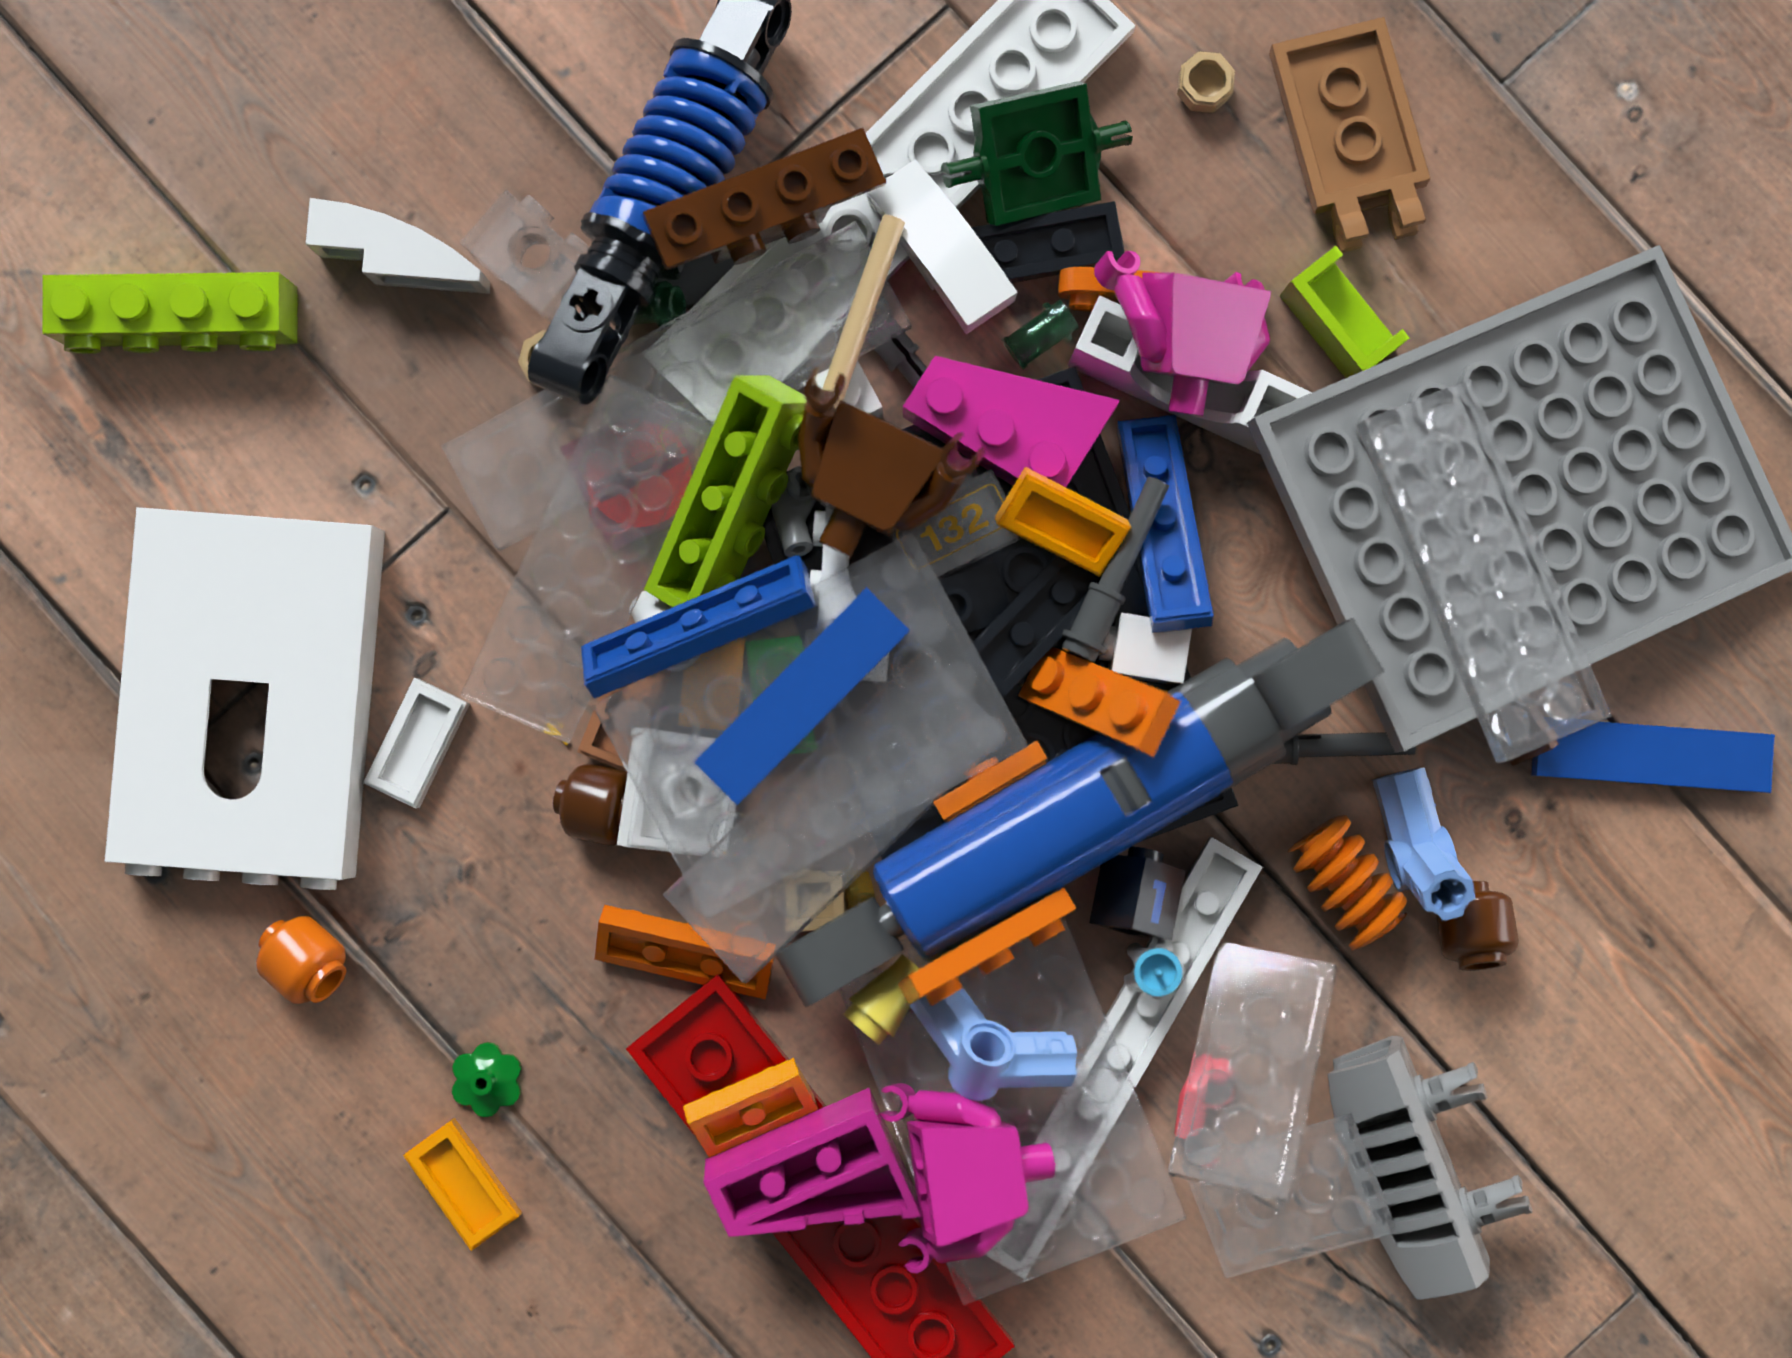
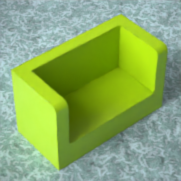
[1279,246,1410,378]

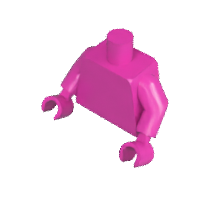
[1094,251,1271,416]
[880,1083,1056,1273]

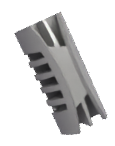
[1328,1036,1532,1300]

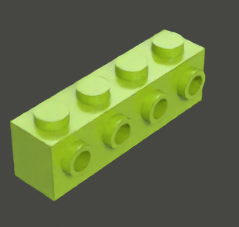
[42,272,298,354]
[644,375,807,607]

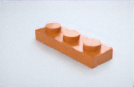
[1018,647,1181,757]
[898,888,1076,1006]
[594,905,777,999]

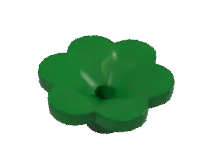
[452,1042,522,1117]

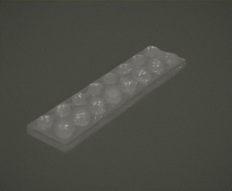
[441,221,912,551]

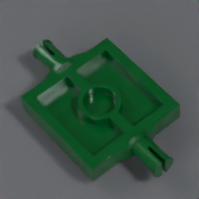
[941,81,1133,226]

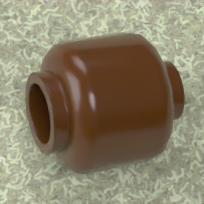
[553,764,628,846]
[1436,881,1518,971]

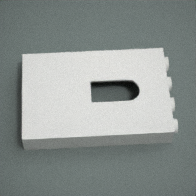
[105,507,385,890]

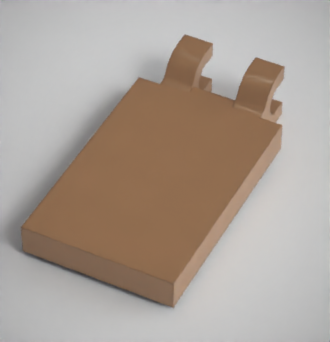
[1269,17,1431,253]

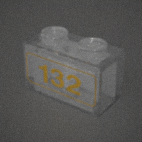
[890,468,1022,587]

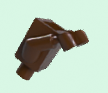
[798,367,985,557]

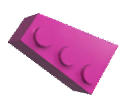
[903,356,1120,487]
[704,1087,922,1237]

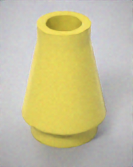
[843,954,920,1045]

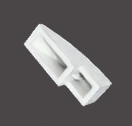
[867,160,1018,334]
[306,198,491,294]

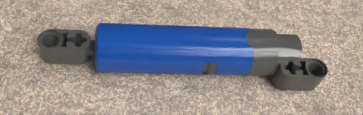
[775,618,1385,1007]

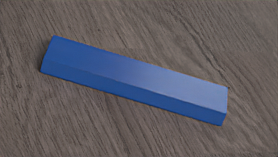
[1117,415,1214,633]
[581,555,815,699]
[694,587,910,805]
[1531,717,1775,793]

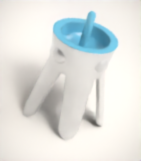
[1124,939,1185,999]

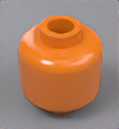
[256,916,346,1004]

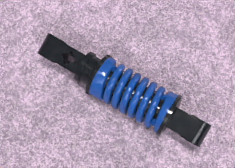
[528,0,792,405]

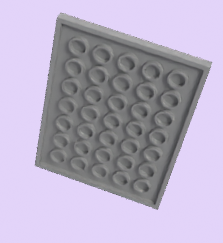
[1246,245,1792,753]

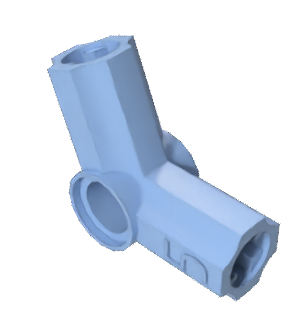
[1372,767,1475,921]
[910,988,1077,1101]

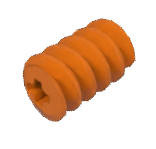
[1288,815,1407,950]

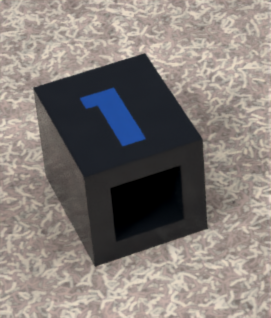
[1089,847,1185,941]

